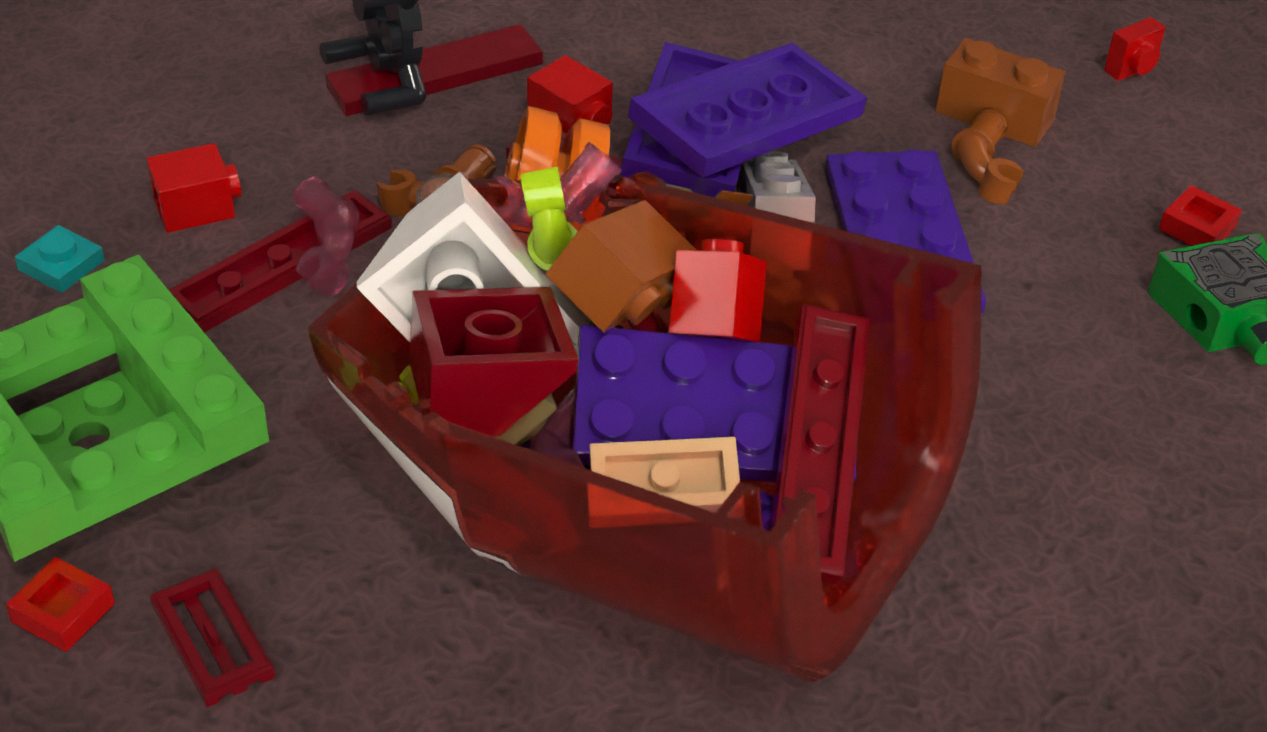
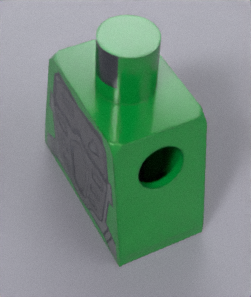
[1148,233,1267,365]

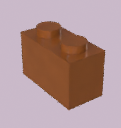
[936,38,1066,147]
[545,200,697,332]

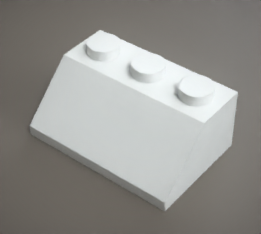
[357,172,590,354]

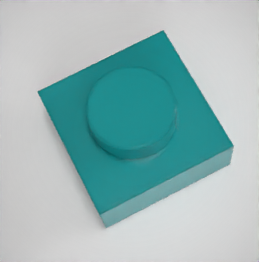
[14,225,105,293]

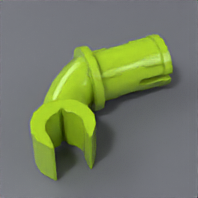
[520,167,577,271]

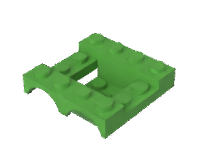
[0,254,269,562]

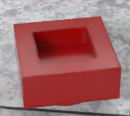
[1104,17,1166,81]
[1159,185,1242,246]
[6,556,115,652]

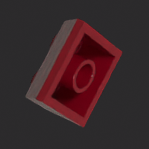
[410,287,578,442]

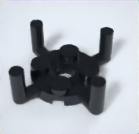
[319,0,426,116]

